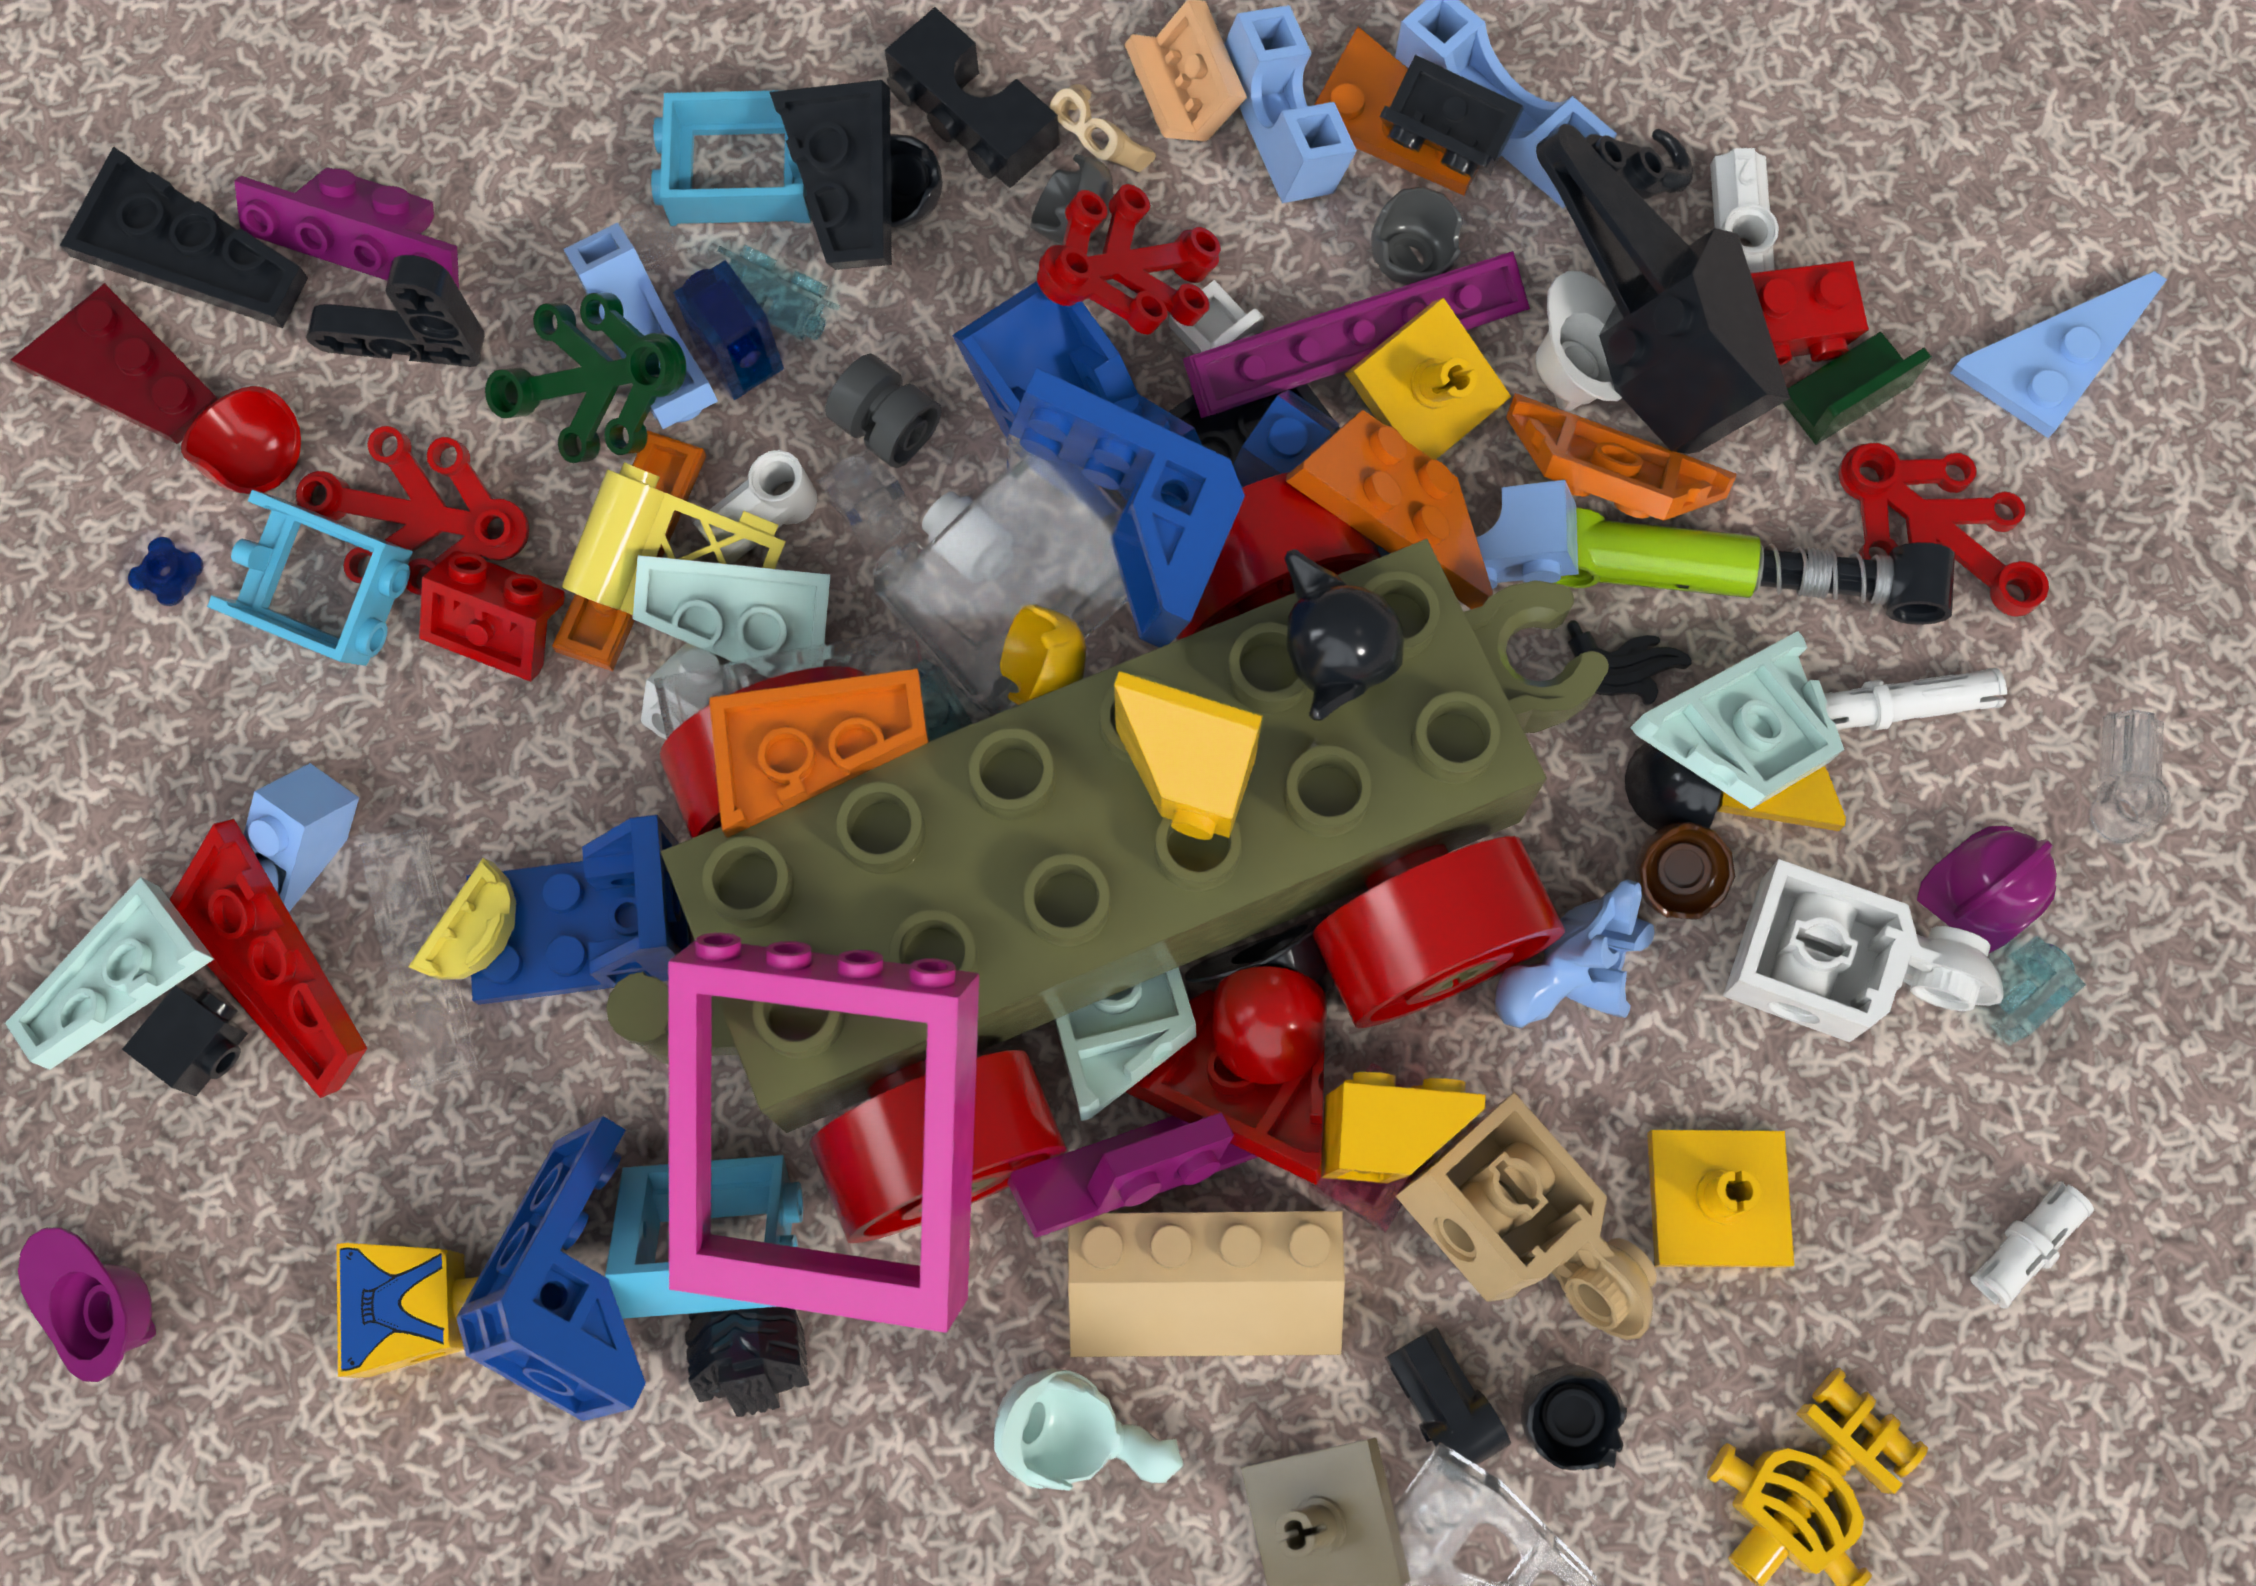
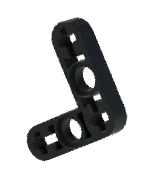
[306,255,485,367]

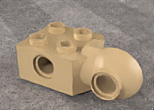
[1395,1092,1657,1340]

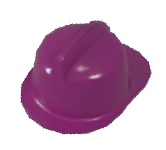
[1917,826,2057,954]
[18,1227,156,1382]

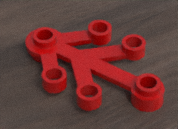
[1037,184,1221,335]
[296,426,529,596]
[1838,443,2049,617]

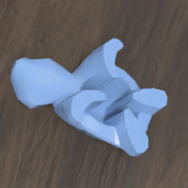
[1495,879,1655,1028]

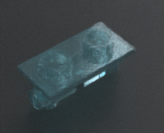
[712,244,840,341]

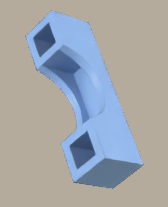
[1395,0,1617,209]

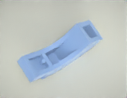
[563,222,718,429]

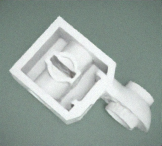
[1723,859,2003,1042]

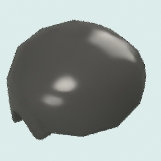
[1030,154,1113,244]
[1371,186,1463,285]

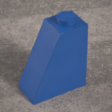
[1233,390,1340,487]

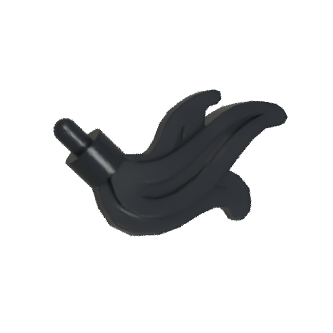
[1567,620,1692,706]

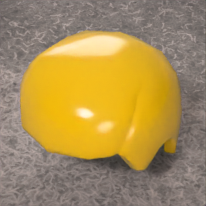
[1000,604,1087,705]

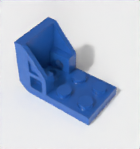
[952,281,1202,517]
[1008,367,1245,648]
[466,815,691,1005]
[456,1116,646,1421]

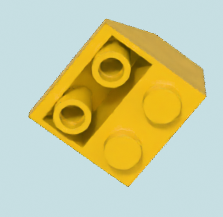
[1321,1072,1486,1183]

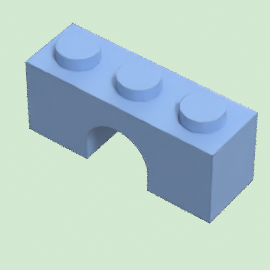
[1224,5,1357,203]
[1378,480,1579,589]

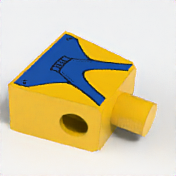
[336,1243,479,1378]

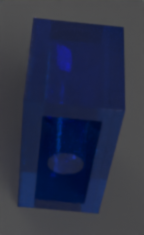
[673,259,784,401]

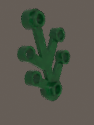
[485,293,686,463]

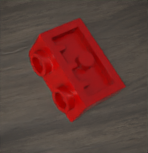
[419,551,565,682]

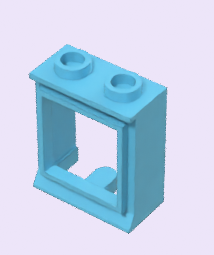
[651,90,811,226]
[207,490,413,666]

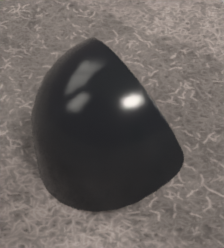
[1625,742,1722,830]

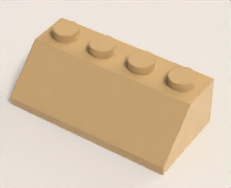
[1068,1211,1345,1357]

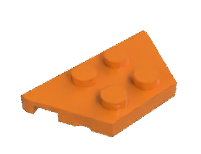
[1506,393,1737,521]
[1286,410,1493,609]

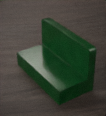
[1783,331,1932,445]

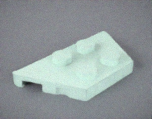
[1630,631,1844,809]
[1054,967,1196,1121]

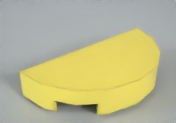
[408,858,516,980]

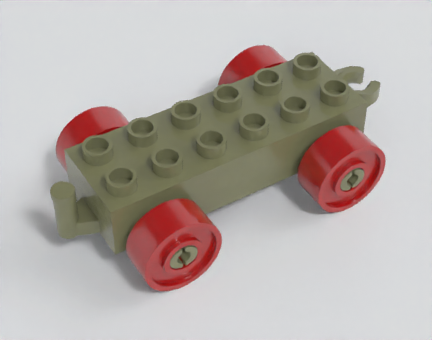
[606,472,1609,1243]

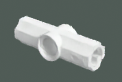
[1710,148,1779,273]

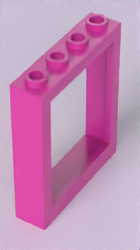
[668,933,979,1333]

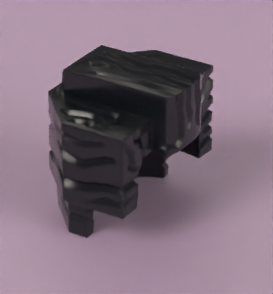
[685,1307,810,1417]

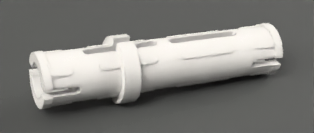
[1824,668,2007,731]

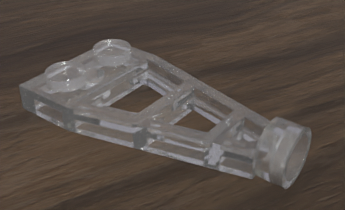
[1394,1442,1606,1586]

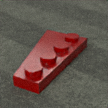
[169,819,368,1098]

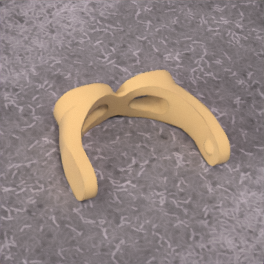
[1050,84,1156,172]

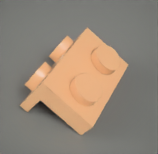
[1125,0,1247,141]

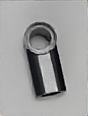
[1385,1327,1511,1480]

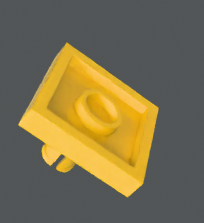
[1345,298,1511,460]
[1647,1130,1794,1268]

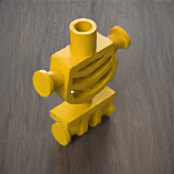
[1707,1368,1928,1586]

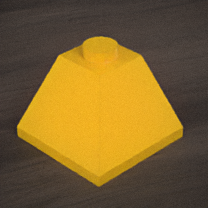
[1114,671,1262,840]

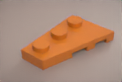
[1314,26,1478,196]
[709,668,928,838]

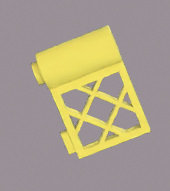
[561,462,786,615]

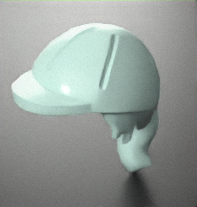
[994,1368,1183,1491]

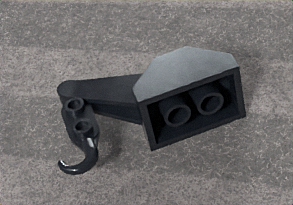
[1536,124,1790,454]

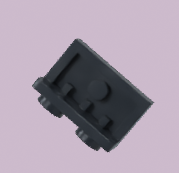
[1379,55,1524,178]

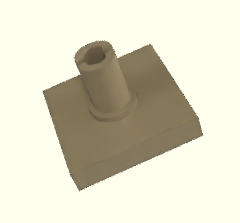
[1241,1437,1411,1586]

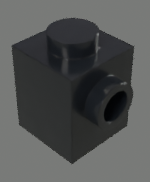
[122,985,248,1096]

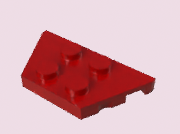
[1125,990,1325,1185]

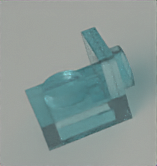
[1990,936,2086,1046]

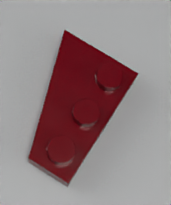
[10,283,218,445]

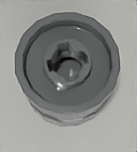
[825,353,942,469]

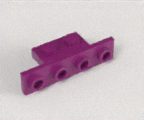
[234,167,459,288]
[1008,1113,1257,1238]

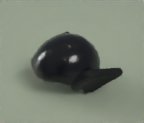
[1284,549,1404,721]

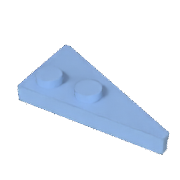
[1950,271,2167,438]

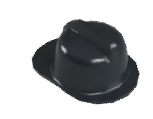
[1185,913,1335,993]

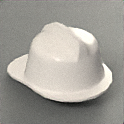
[1535,271,1622,411]

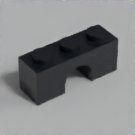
[884,7,1060,188]

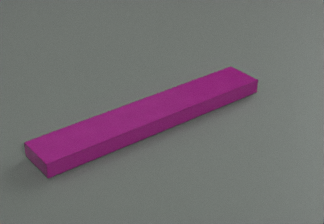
[1183,251,1530,418]

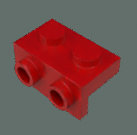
[1751,260,1869,366]

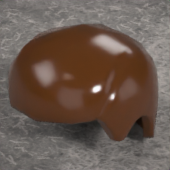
[1634,822,1736,920]

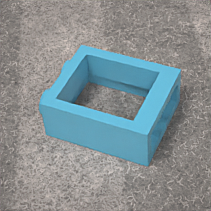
[605,1155,803,1319]

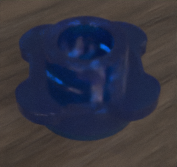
[128,537,204,606]

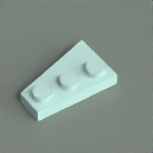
[633,555,830,678]
[5,877,214,1070]

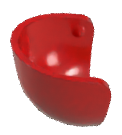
[181,386,301,494]
[1213,966,1327,1085]

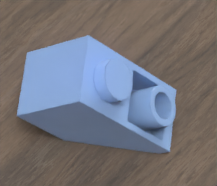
[244,763,359,912]

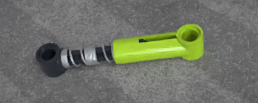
[1555,507,1955,625]

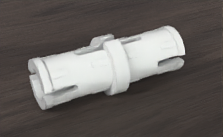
[1970,1181,2094,1309]

